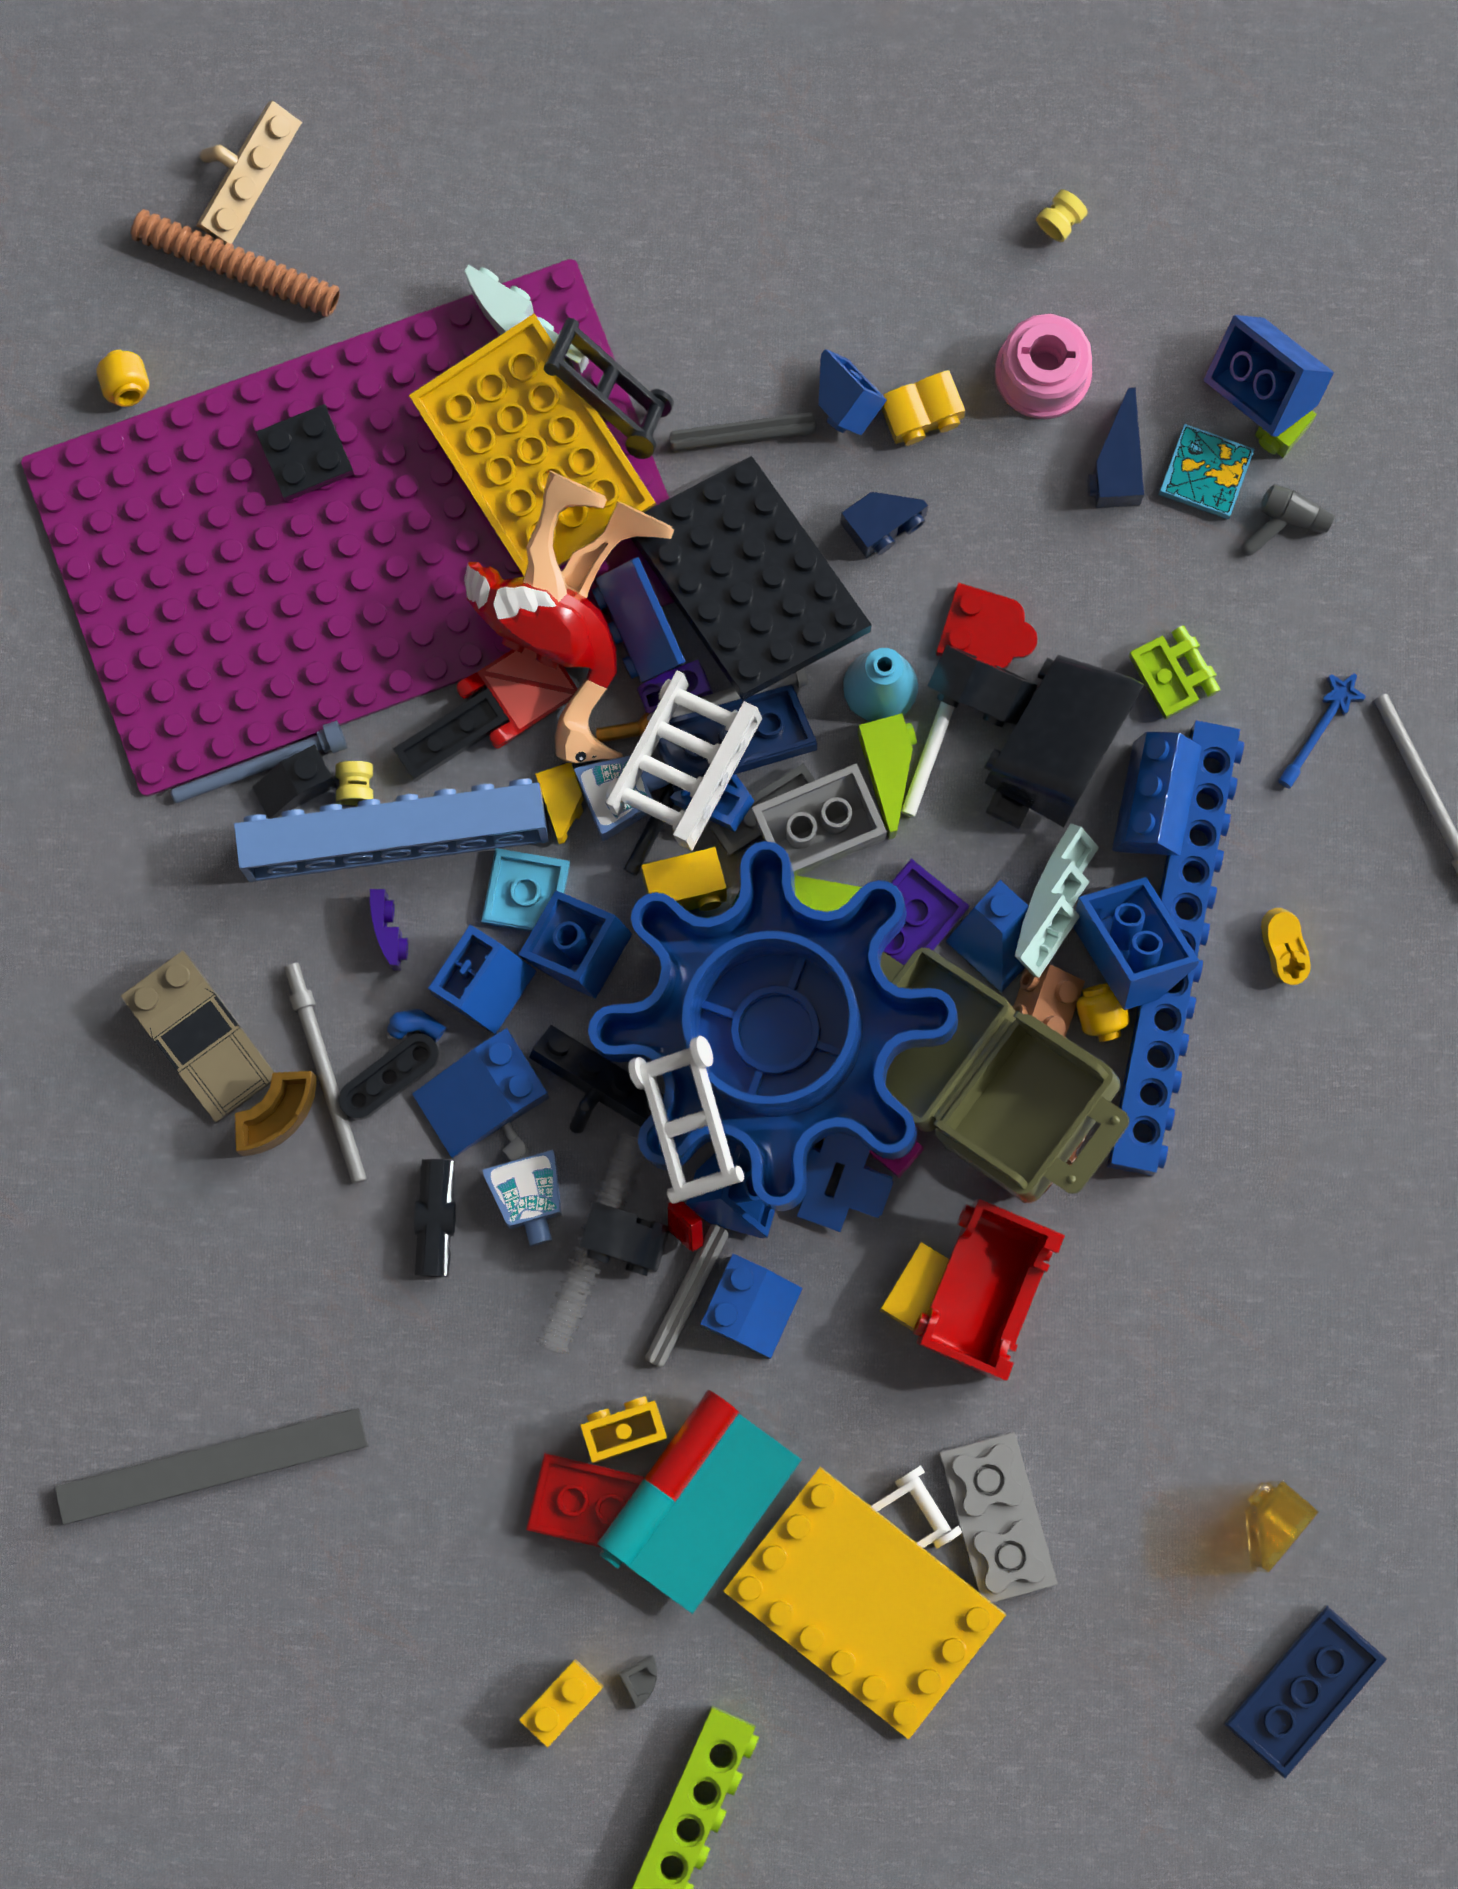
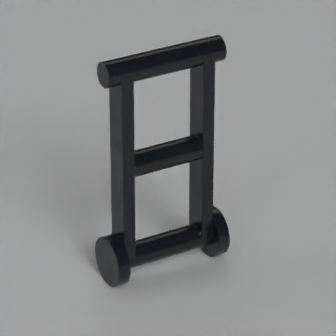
[544,318,674,459]

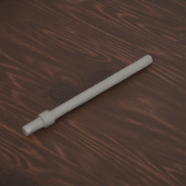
[1374,694,1458,875]
[284,963,367,1184]

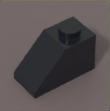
[252,744,337,819]

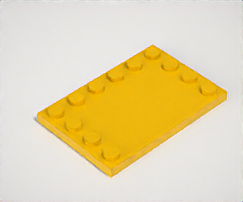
[409,313,656,576]
[723,1466,1006,1740]

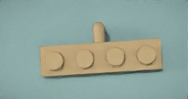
[196,101,302,245]

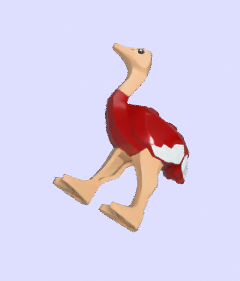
[464,471,674,764]

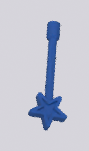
[1278,673,1366,789]

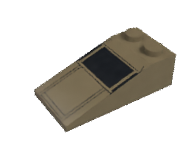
[121,950,275,1123]

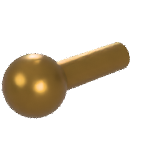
[596,713,649,742]

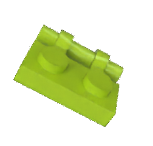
[1128,625,1221,720]

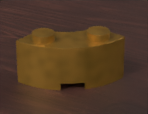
[235,1071,317,1156]

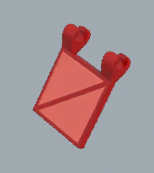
[456,648,578,749]

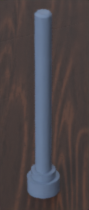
[170,720,348,803]

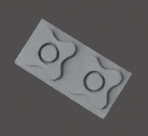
[939,1432,1058,1603]

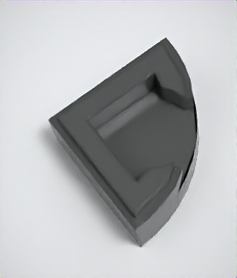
[618,1655,657,1709]

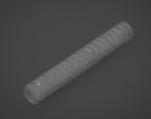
[537,1133,645,1355]

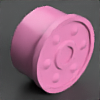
[995,314,1092,419]

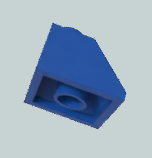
[946,880,1029,993]

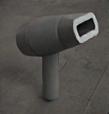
[1242,484,1335,556]

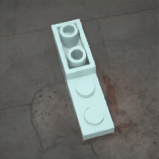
[465,264,589,375]

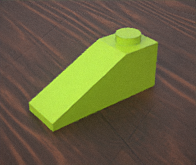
[857,713,917,840]

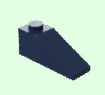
[1087,387,1144,508]

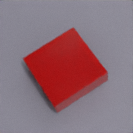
[667,1201,703,1252]

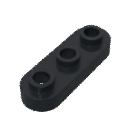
[339,1034,439,1120]

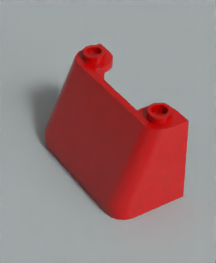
[913,1199,1065,1381]

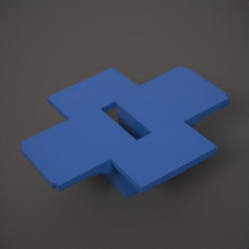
[797,1133,894,1232]

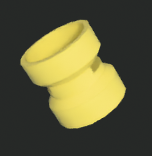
[1036,189,1088,242]
[335,761,373,806]

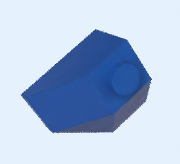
[686,1140,775,1238]

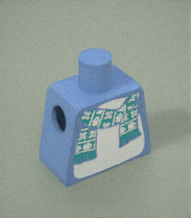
[574,755,670,841]
[482,1150,562,1246]

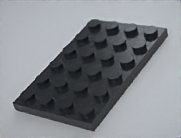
[631,456,872,701]

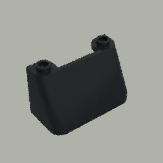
[984,655,1144,827]

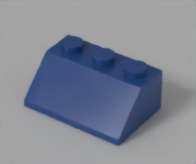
[1203,315,1334,437]
[591,557,686,684]
[1112,732,1202,856]
[1073,877,1199,1010]

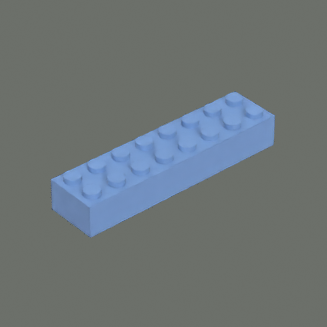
[234,779,549,882]

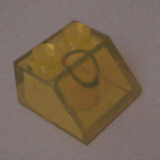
[1245,1480,1319,1573]

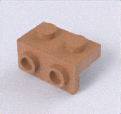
[1012,964,1085,1037]

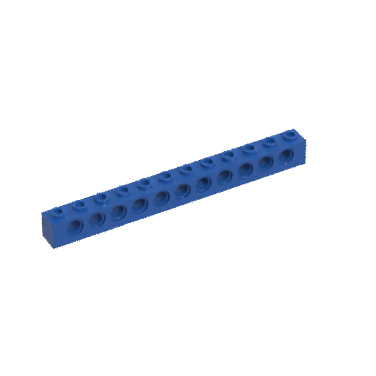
[1107,720,1244,1176]

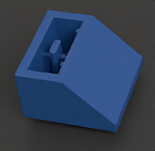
[428,925,537,1035]

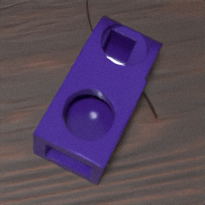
[637,659,713,714]

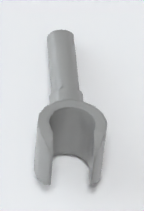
[502,1122,529,1161]

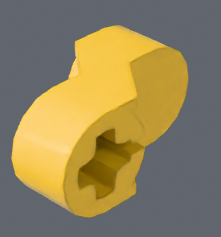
[1261,908,1311,985]

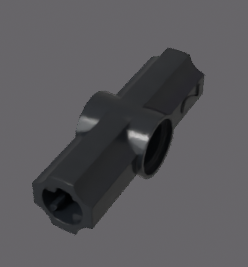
[414,1159,456,1277]

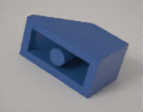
[819,349,887,435]

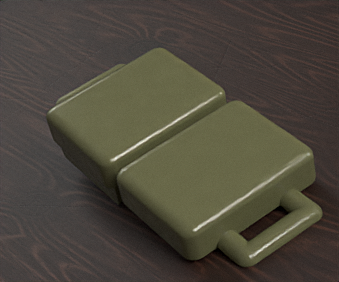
[880,948,1129,1203]

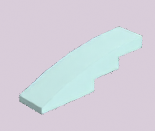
[1015,823,1099,978]

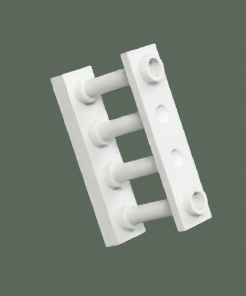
[606,670,762,851]

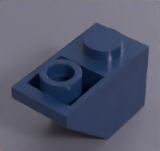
[840,492,928,558]

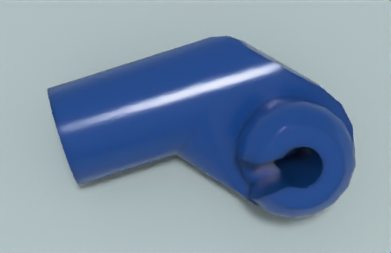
[387,1009,446,1043]

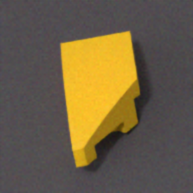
[535,762,584,844]

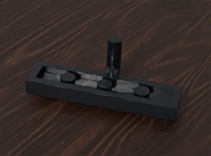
[529,1025,664,1133]

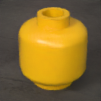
[96,350,149,407]
[1076,983,1130,1042]

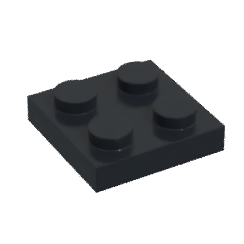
[256,404,354,502]

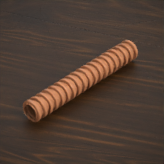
[131,209,340,317]

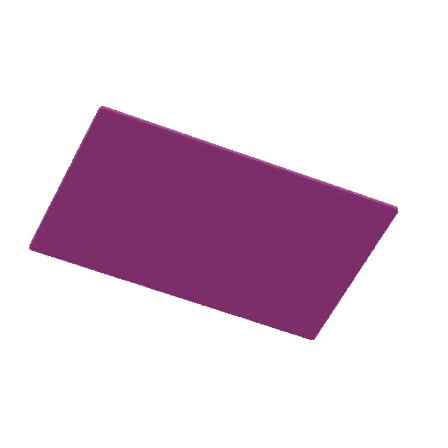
[21,259,675,797]

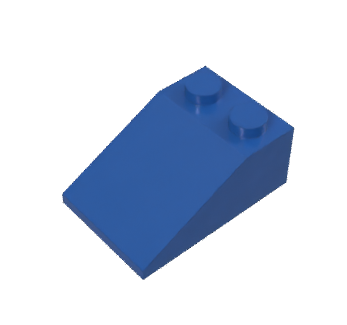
[412,1028,550,1159]

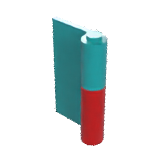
[597,1390,802,1614]

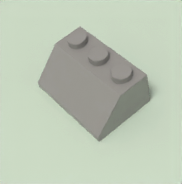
[751,763,887,877]

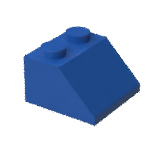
[518,890,632,999]
[700,1254,803,1359]

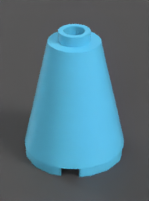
[843,648,918,722]

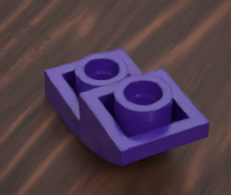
[370,889,408,971]

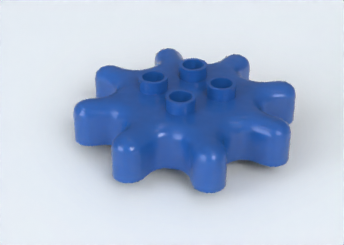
[588,841,958,1211]

